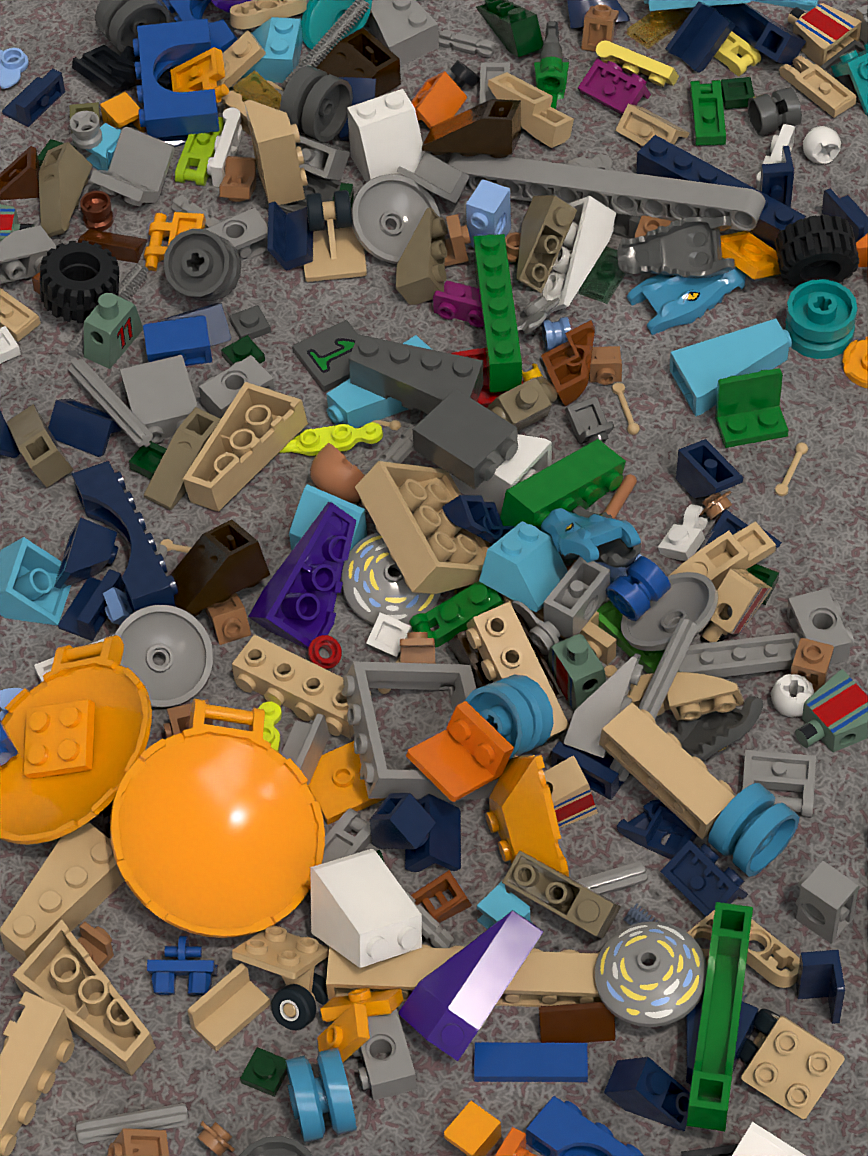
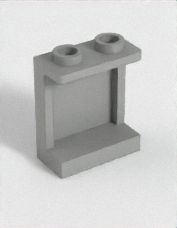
[120,355,198,444]

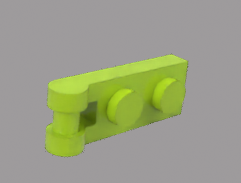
[175,117,225,186]

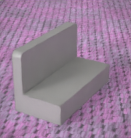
[397,152,470,203]
[281,714,330,785]

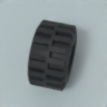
[775,215,859,288]
[40,240,119,323]

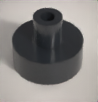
[450,60,480,89]

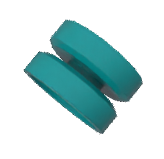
[785,279,858,359]

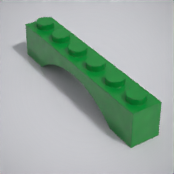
[473,234,522,392]
[687,902,753,1132]

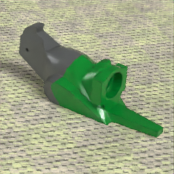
[534,21,569,109]

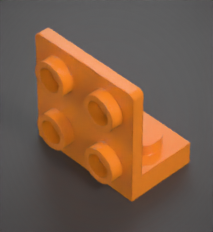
[406,701,514,802]

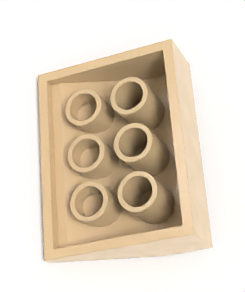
[355,461,490,594]

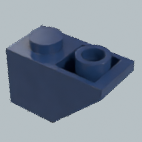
[370,793,436,849]
[604,1057,690,1131]

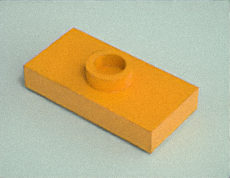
[320,988,404,1022]
[317,1003,370,1062]

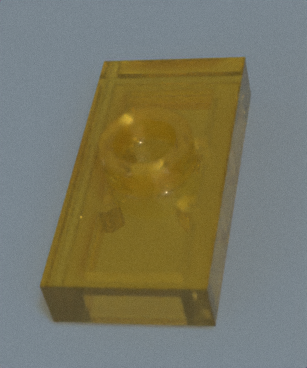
[627,8,689,49]
[233,70,282,110]

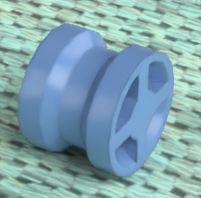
[541,317,571,352]

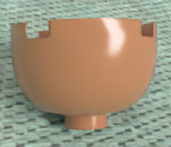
[310,443,365,505]

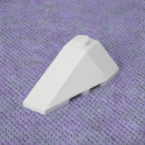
[543,196,616,312]

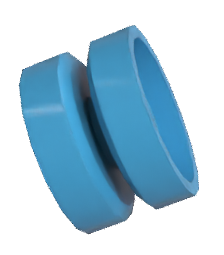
[465,674,554,759]
[708,783,800,877]
[285,1047,357,1143]

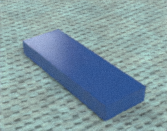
[474,1042,588,1082]

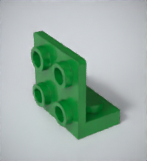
[715,368,789,448]

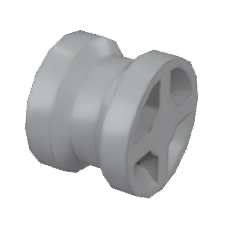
[70,111,102,149]

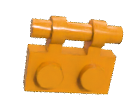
[170,47,229,103]
[144,212,206,271]

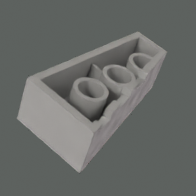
[367,0,439,66]

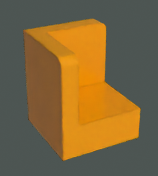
[100,92,147,133]
[444,1101,501,1156]

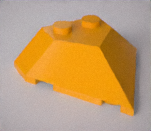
[485,755,569,877]

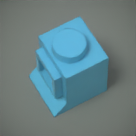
[85,123,121,171]
[477,880,535,929]

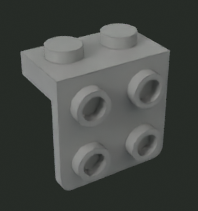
[90,127,175,206]

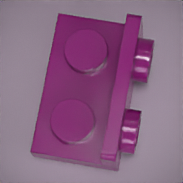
[578,59,651,115]
[433,280,483,327]

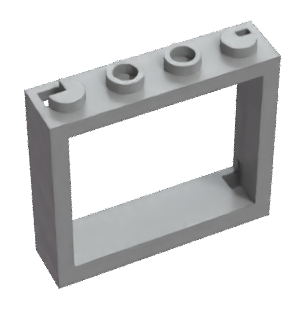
[342,661,499,799]

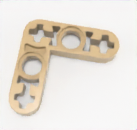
[230,0,307,29]
[687,910,800,988]

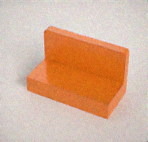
[411,71,467,129]

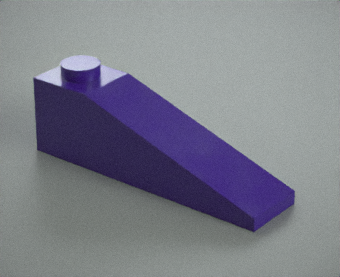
[248,502,357,650]
[398,910,544,1061]

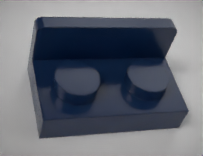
[660,840,748,916]

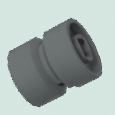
[748,87,802,136]

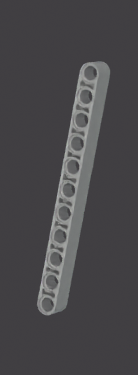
[447,152,766,231]

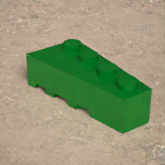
[500,439,626,531]

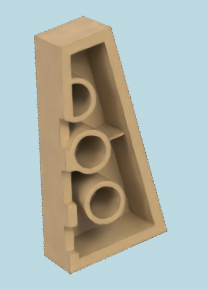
[183,382,308,512]
[0,822,125,964]
[13,919,156,1076]
[0,991,75,1156]

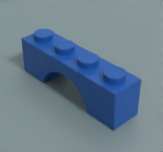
[162,0,238,53]
[526,1096,644,1156]

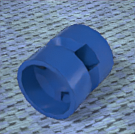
[605,556,671,621]

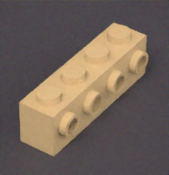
[466,601,569,740]
[232,634,371,739]
[599,703,735,839]

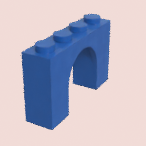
[133,19,220,138]

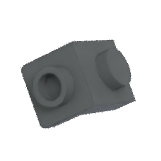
[565,396,615,444]

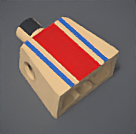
[788,3,862,66]
[702,569,772,642]
[544,756,598,828]

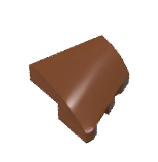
[541,320,595,407]

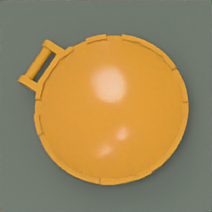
[0,635,152,845]
[110,698,325,938]

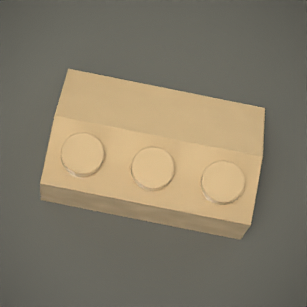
[244,100,308,205]

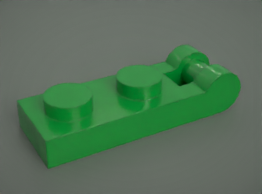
[690,80,726,146]
[409,581,505,648]

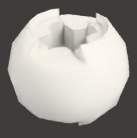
[803,126,841,164]
[771,674,814,717]

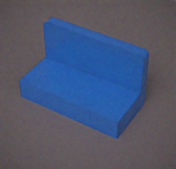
[143,316,212,366]

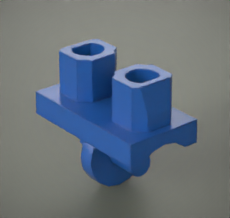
[147,936,218,995]

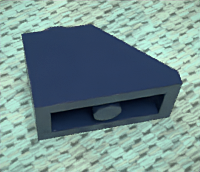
[676,439,744,498]
[54,517,118,589]

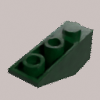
[476,0,544,57]

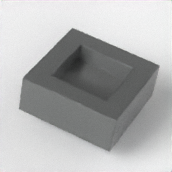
[229,305,271,340]

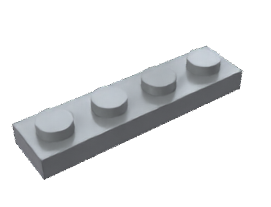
[677,632,801,678]

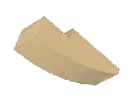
[488,72,574,148]

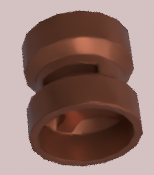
[80,191,114,231]

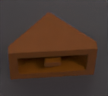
[0,145,40,200]

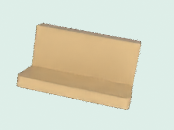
[615,104,690,146]
[188,963,271,1052]

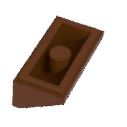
[78,229,147,263]
[539,1002,616,1043]

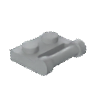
[742,750,816,817]

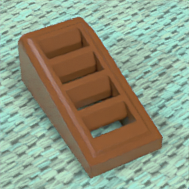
[411,870,472,923]

